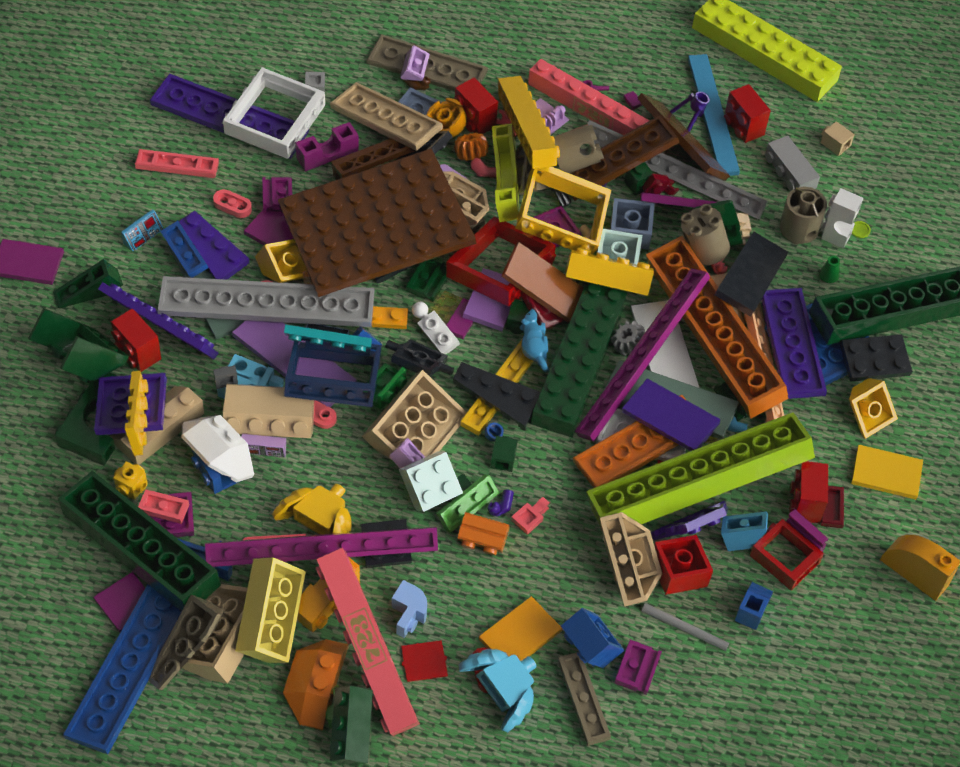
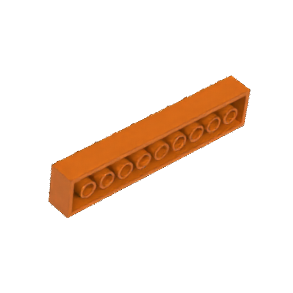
[646,236,789,419]

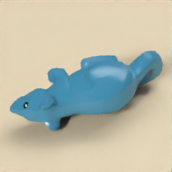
[520,309,549,372]

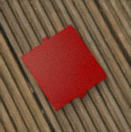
[401,640,448,682]

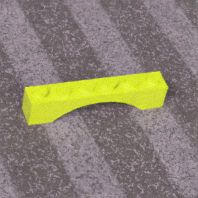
[492,123,519,222]

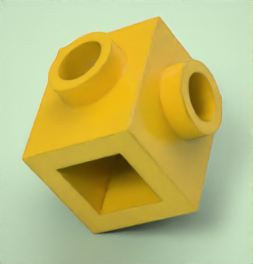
[113,461,148,500]

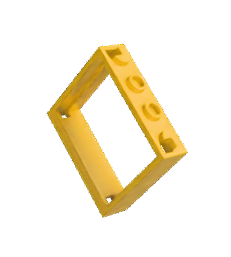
[515,167,611,255]

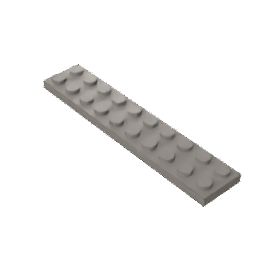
[158,276,375,327]

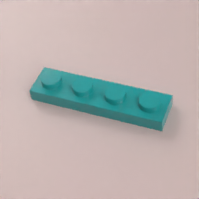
[284,324,372,352]

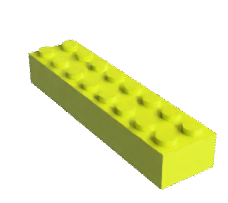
[692,0,842,102]

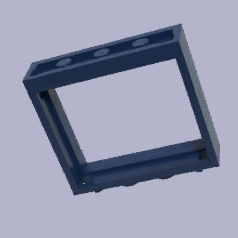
[284,338,382,407]

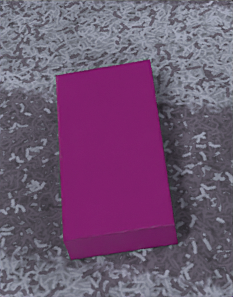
[446,298,474,340]

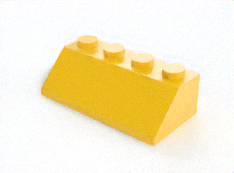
[565,248,654,296]

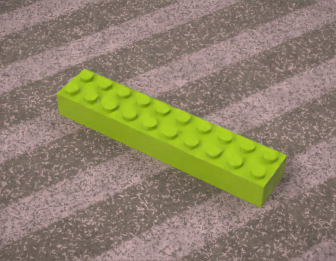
[586,412,815,529]

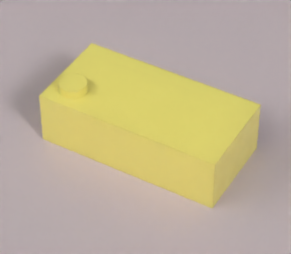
[235,558,306,663]

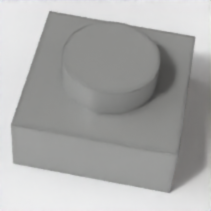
[305,72,325,92]

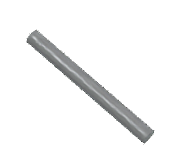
[642,603,730,651]

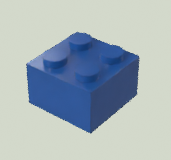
[561,608,625,668]

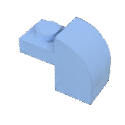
[392,580,427,638]

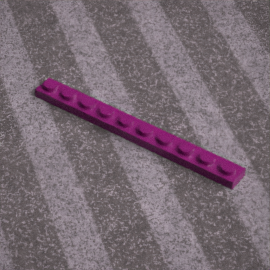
[575,268,710,441]
[205,527,438,567]

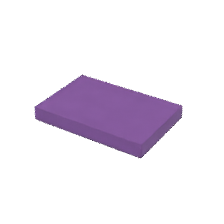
[463,268,511,331]

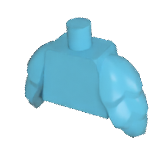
[459,649,536,733]

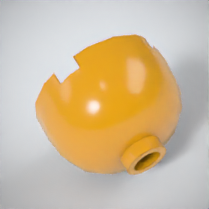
[426,98,467,138]

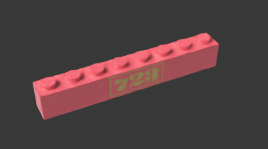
[528,59,650,135]
[316,547,420,736]

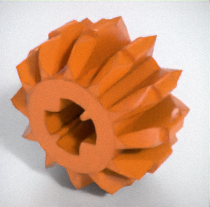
[454,132,489,161]

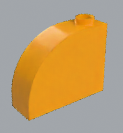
[880,535,960,601]

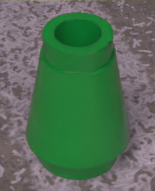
[819,256,840,283]

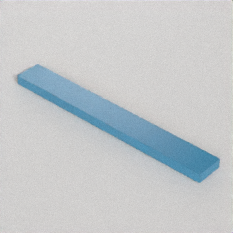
[688,54,740,176]

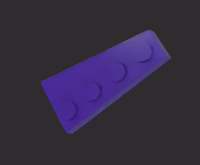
[179,210,250,280]

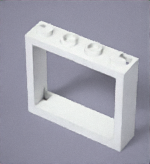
[222,67,325,159]

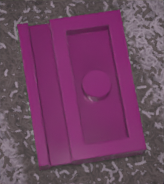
[262,177,293,210]
[786,509,828,552]
[614,639,662,695]

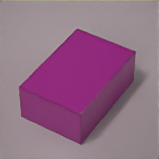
[623,91,642,110]

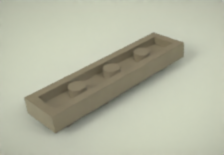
[558,653,611,746]

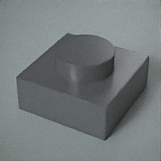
[213,365,238,389]

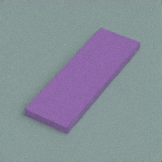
[232,320,357,407]

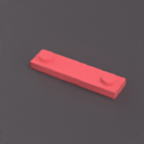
[135,149,219,178]

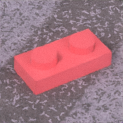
[138,489,189,524]

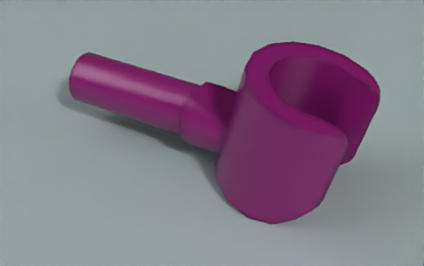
[583,80,609,91]

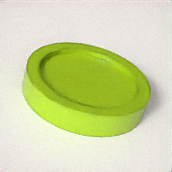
[852,221,871,238]

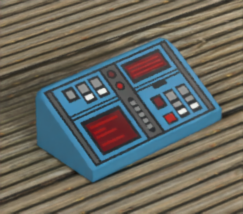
[121,210,164,251]

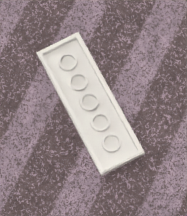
[630,300,699,388]

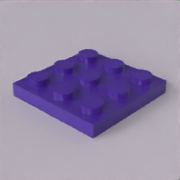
[94,373,167,435]

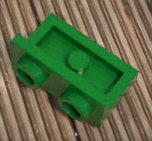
[363,363,407,409]

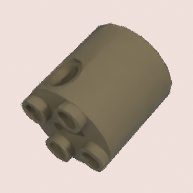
[554,124,604,173]
[779,186,827,244]
[681,204,730,265]

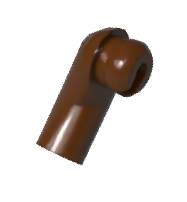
[402,76,431,90]

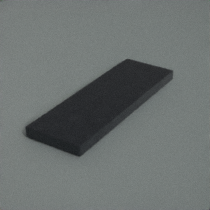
[714,231,789,316]

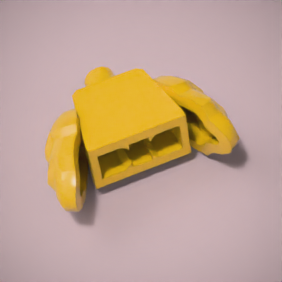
[272,484,352,535]

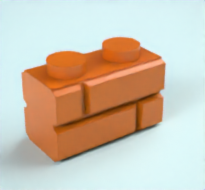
[458,512,510,555]

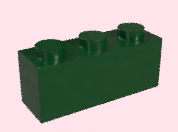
[330,686,373,765]

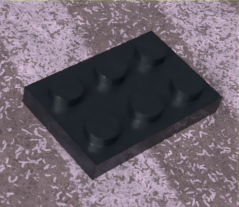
[840,334,913,382]

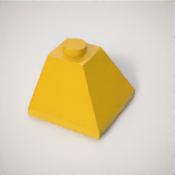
[255,239,309,283]
[849,378,898,439]

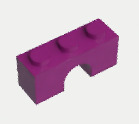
[295,122,359,172]

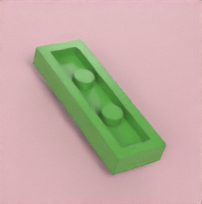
[436,474,499,533]

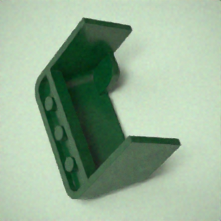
[28,308,129,383]

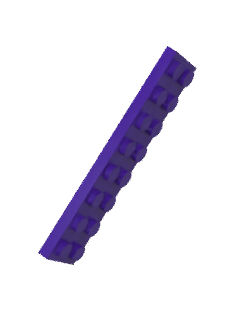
[150,73,309,159]

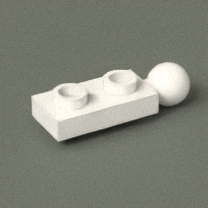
[412,302,460,354]

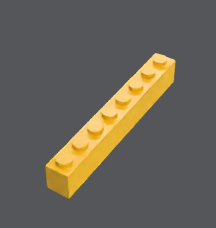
[498,76,560,169]

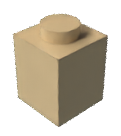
[821,121,855,156]

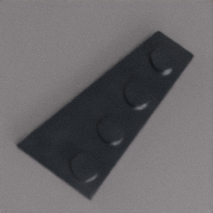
[453,362,541,430]

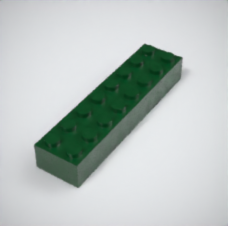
[809,266,960,345]
[531,282,627,438]
[58,470,221,612]

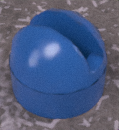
[485,422,503,441]

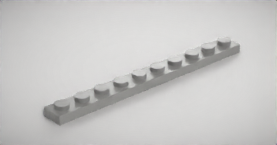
[587,120,768,219]

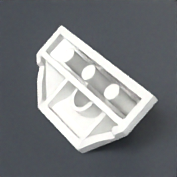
[181,415,254,482]

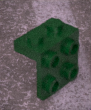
[693,200,743,246]

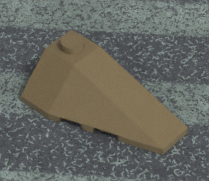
[148,595,224,690]

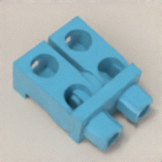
[217,354,284,399]

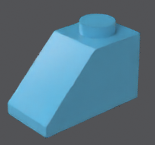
[721,511,768,551]

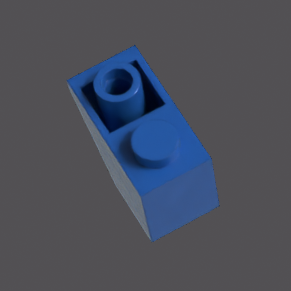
[735,582,773,630]

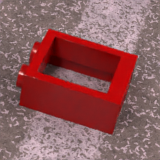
[750,519,824,590]

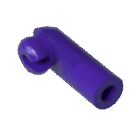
[488,490,514,517]

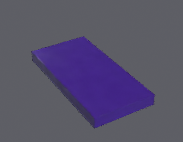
[622,378,720,451]

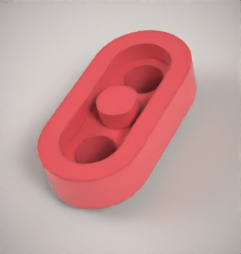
[213,189,252,218]
[314,400,337,429]

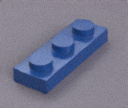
[160,221,209,278]

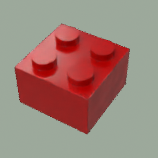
[454,77,498,134]
[724,84,771,143]
[111,308,162,372]
[789,461,828,524]
[654,535,713,595]

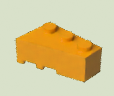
[297,557,360,633]

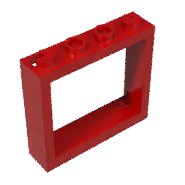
[446,216,556,307]

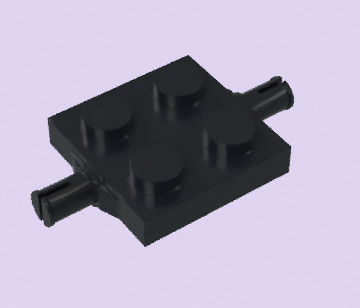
[385,339,454,377]
[361,519,412,568]

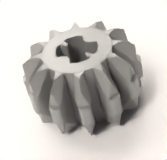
[611,320,645,357]

